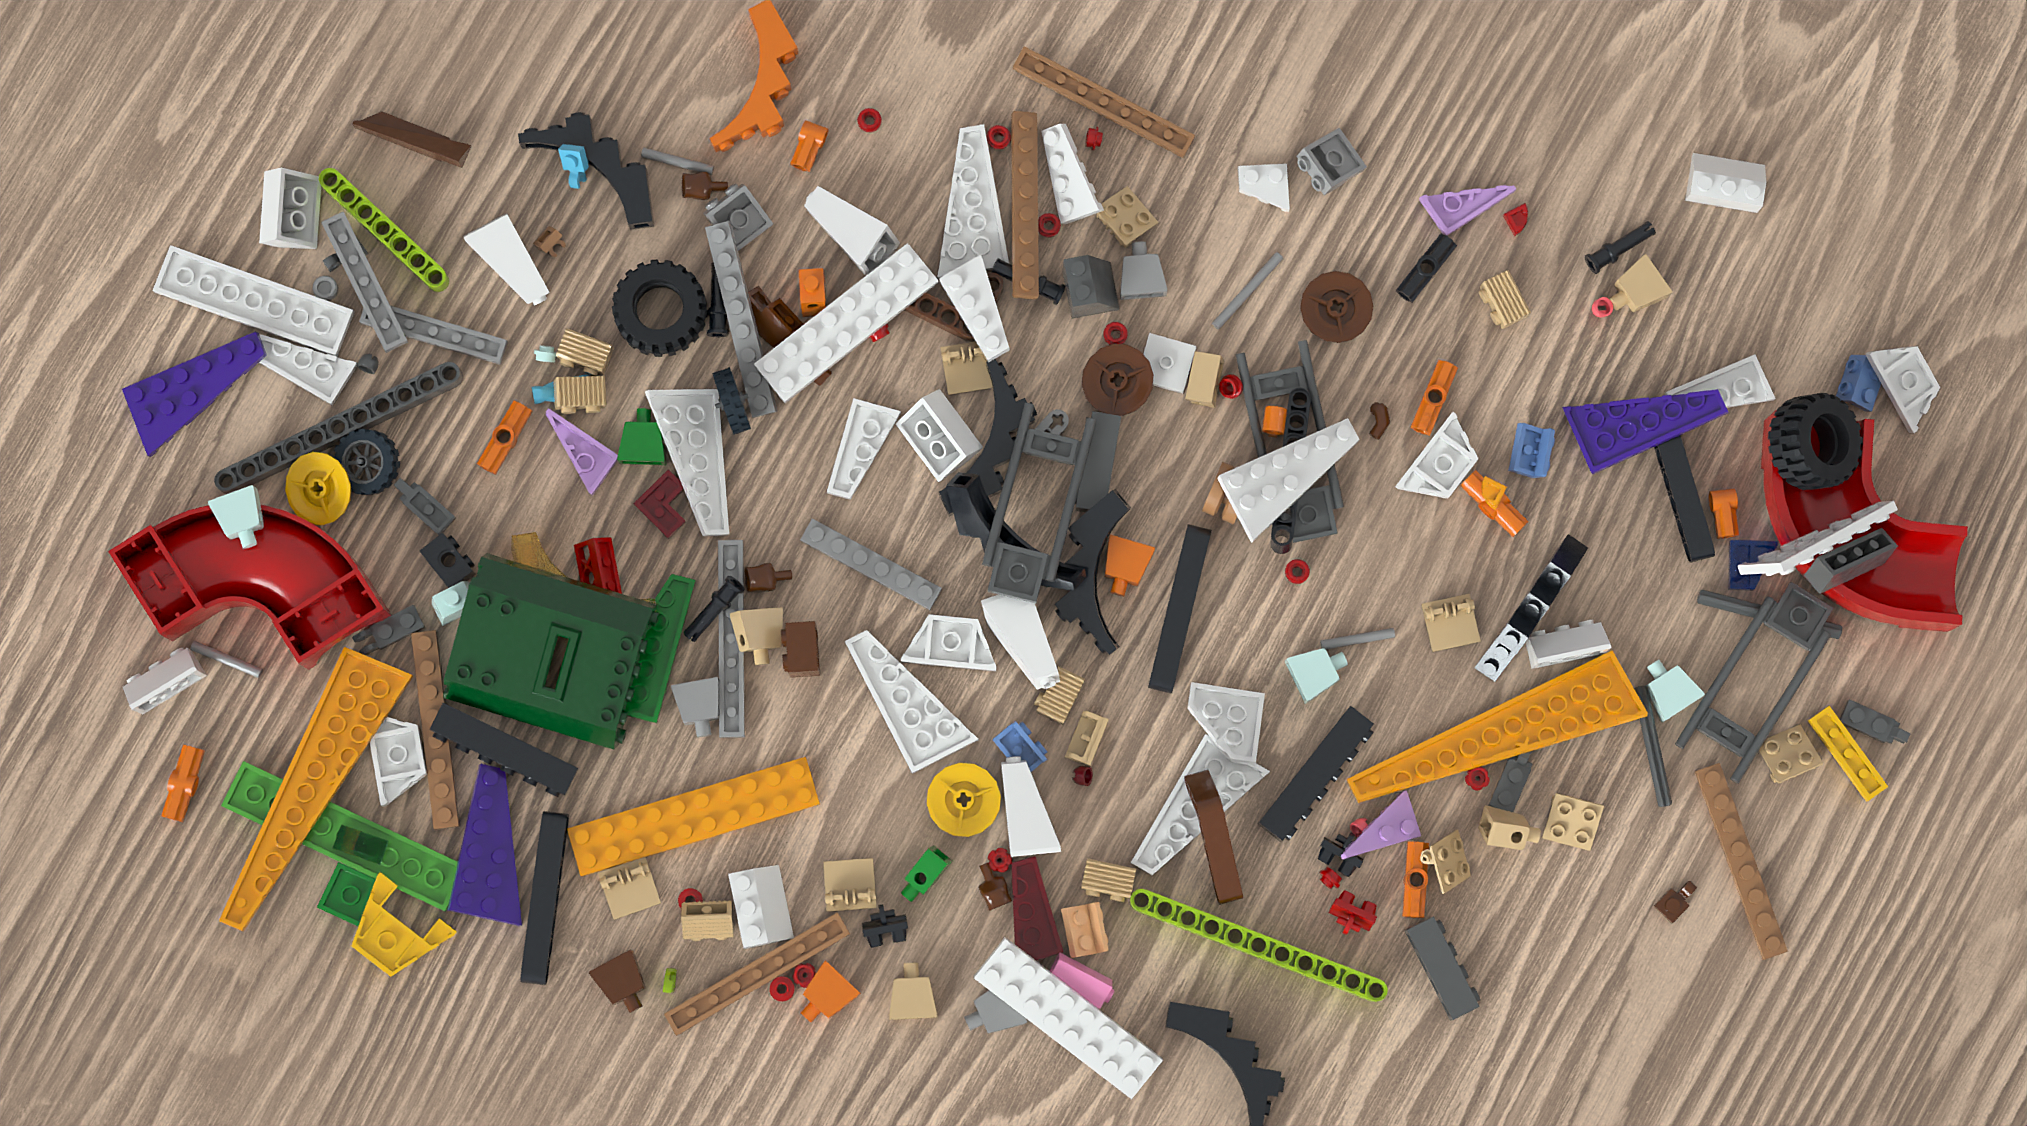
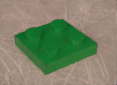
[317,862,376,926]

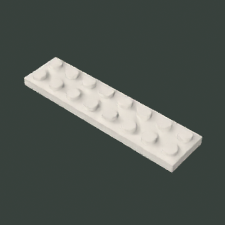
[754,243,938,403]
[153,245,354,356]
[974,937,1163,1099]

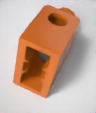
[799,268,827,317]
[1104,534,1155,597]
[800,960,861,1022]

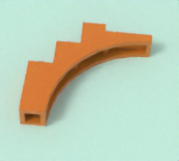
[709,0,799,152]

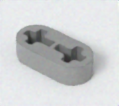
[1035,409,1069,435]

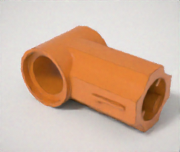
[790,120,829,172]
[1262,406,1287,438]
[1709,488,1739,539]

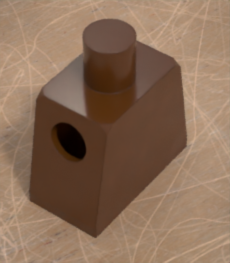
[589,949,646,1013]

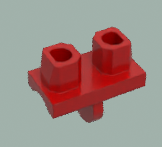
[1328,890,1377,935]

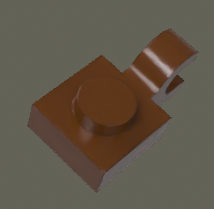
[1654,881,1697,924]

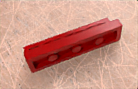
[574,537,622,594]

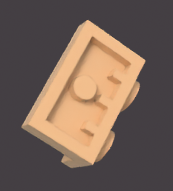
[1061,902,1108,958]

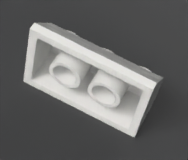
[1685,153,1766,213]
[259,167,321,249]
[895,389,983,482]
[1525,620,1611,669]
[123,648,207,715]
[728,865,794,949]

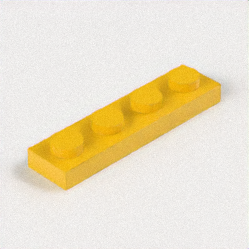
[1808,706,1888,802]

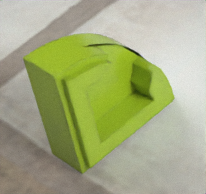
[663,968,677,993]

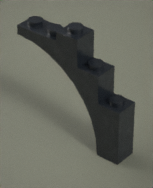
[518,112,654,230]
[939,359,1037,516]
[946,472,1087,591]
[1054,489,1131,655]
[1475,534,1588,682]
[1165,1002,1285,1126]

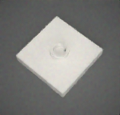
[1143,333,1196,394]

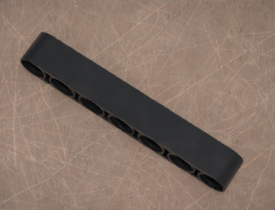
[1270,388,1311,554]
[1654,396,1715,563]
[1148,524,1212,694]
[520,811,569,985]

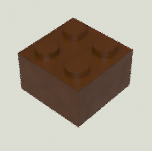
[781,621,820,678]

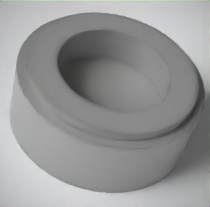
[313,276,338,301]

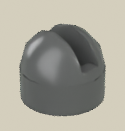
[357,353,379,374]

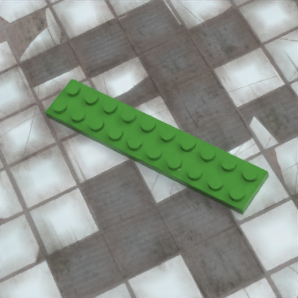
[221,761,458,912]

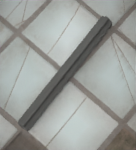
[1697,590,1842,639]

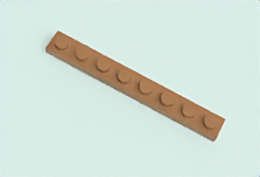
[1013,46,1195,158]
[1011,111,1039,299]
[411,630,460,830]
[1695,763,1788,960]
[664,912,850,1036]

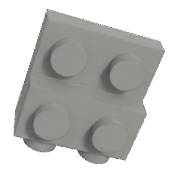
[1297,128,1367,195]
[703,183,773,251]

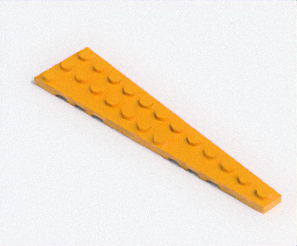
[219,647,413,931]
[1347,650,1648,803]

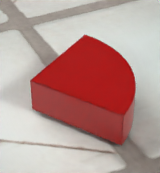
[1503,203,1528,236]

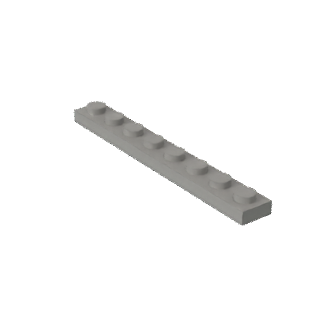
[705,221,778,418]
[718,540,745,738]

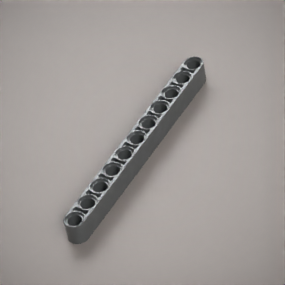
[214,362,463,494]

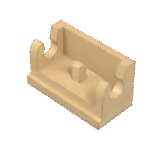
[1185,351,1224,408]
[1065,711,1109,767]

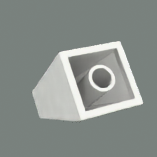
[804,186,900,276]
[464,213,550,306]
[981,595,1060,689]
[1001,756,1061,857]

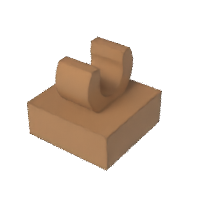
[533,226,566,257]

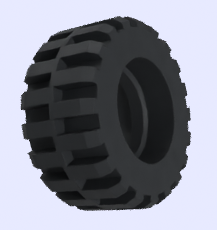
[612,259,707,357]
[1768,393,1863,490]

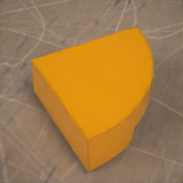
[1482,476,1507,510]

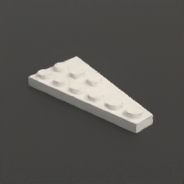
[645,389,729,536]
[845,630,979,774]

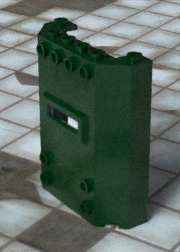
[443,553,659,750]

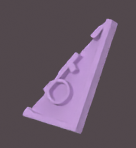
[1419,185,1516,236]
[546,408,618,496]
[1341,790,1421,860]

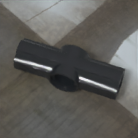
[1396,233,1457,303]

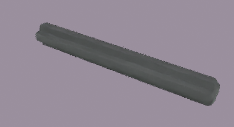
[1634,686,1672,807]

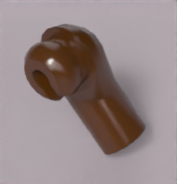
[1369,402,1390,440]

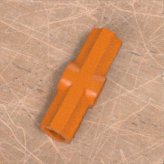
[1410,360,1458,436]
[477,400,533,475]
[1460,470,1528,537]
[161,744,205,822]
[1402,841,1429,918]

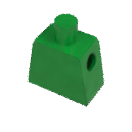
[617,408,666,466]
[901,845,953,902]

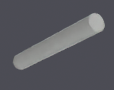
[641,148,714,175]
[1320,628,1395,649]
[190,641,263,678]

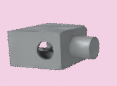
[1120,242,1167,300]
[671,677,719,737]
[964,990,1027,1034]

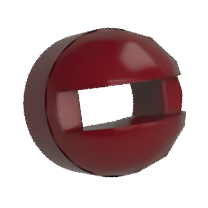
[1072,766,1093,786]

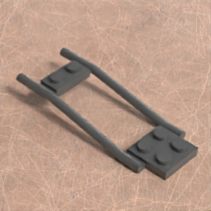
[1236,340,1344,543]
[982,403,1097,603]
[1675,582,1833,784]

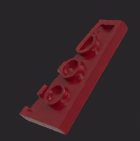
[1011,856,1064,961]

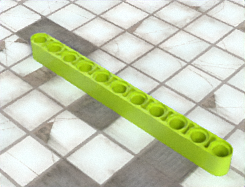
[1129,889,1388,1002]

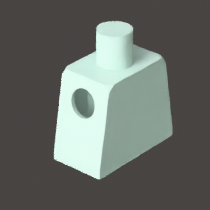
[208,485,264,549]
[432,581,470,626]
[1285,648,1348,704]
[1646,660,1705,722]

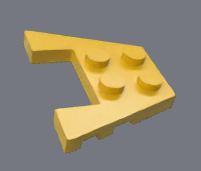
[351,872,457,977]

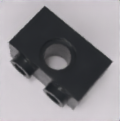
[419,533,476,588]

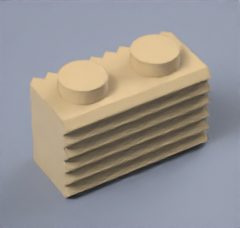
[1479,270,1531,329]
[556,328,614,376]
[553,376,606,414]
[1034,666,1085,725]
[1081,859,1136,903]
[681,900,734,941]

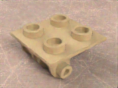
[1096,186,1159,248]
[940,342,993,395]
[1421,594,1481,652]
[1759,725,1823,783]
[1542,793,1604,851]
[1420,829,1471,894]
[598,857,661,920]
[823,858,877,912]

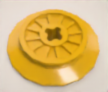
[285,452,351,525]
[927,763,1001,837]

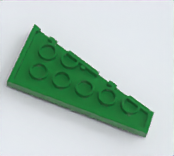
[625,574,696,724]

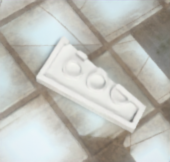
[1041,123,1104,224]
[1665,355,1776,408]
[827,398,901,500]

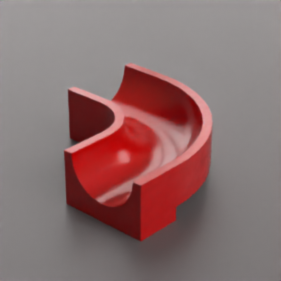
[1761,410,1968,632]
[108,505,392,670]

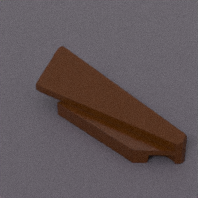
[352,112,472,168]
[748,286,832,386]

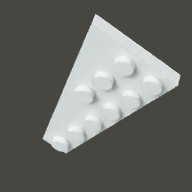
[937,124,1009,279]
[1217,418,1359,543]
[1737,501,1898,576]
[1131,734,1270,875]

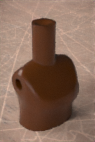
[682,172,728,200]
[745,563,792,592]
[978,863,1012,911]

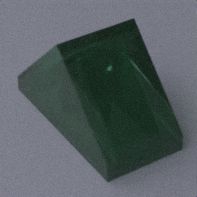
[333,825,389,864]

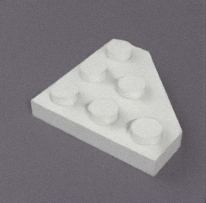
[1187,682,1265,766]

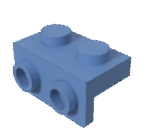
[1836,355,1881,412]
[1508,423,1555,478]
[992,721,1047,772]

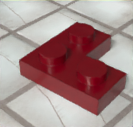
[633,469,686,539]

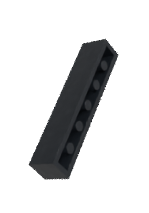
[430,703,578,798]
[1258,706,1374,842]

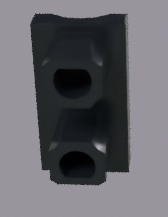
[1318,832,1363,877]
[862,904,908,948]

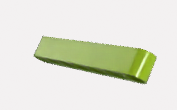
[319,168,449,292]

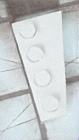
[939,254,1010,362]
[259,334,358,406]

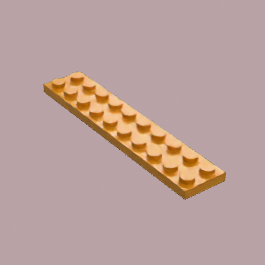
[567,757,820,877]

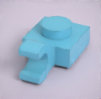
[558,144,589,189]

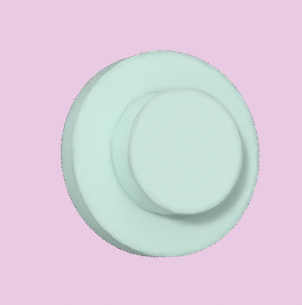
[534,345,557,362]

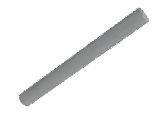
[1212,252,1283,330]

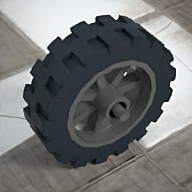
[712,367,751,435]
[332,429,400,495]

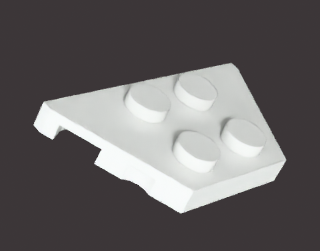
[1865,346,1940,433]
[1395,412,1478,499]
[901,614,996,671]
[370,717,427,807]

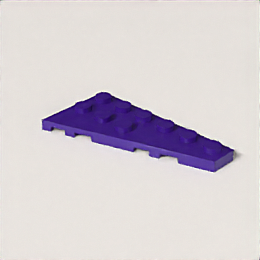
[122,332,267,457]
[1562,389,1729,474]
[448,764,522,926]

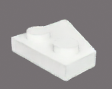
[1238,164,1290,212]

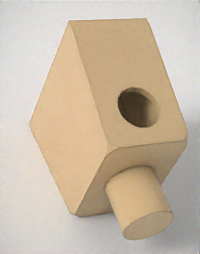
[1609,254,1672,312]
[730,607,783,665]
[1478,805,1541,850]
[889,963,938,1020]

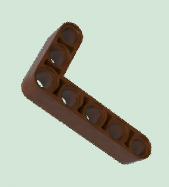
[904,273,1003,342]
[1184,770,1243,905]

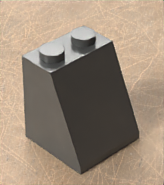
[1063,255,1120,319]

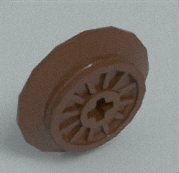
[1300,271,1374,343]
[1082,344,1154,416]

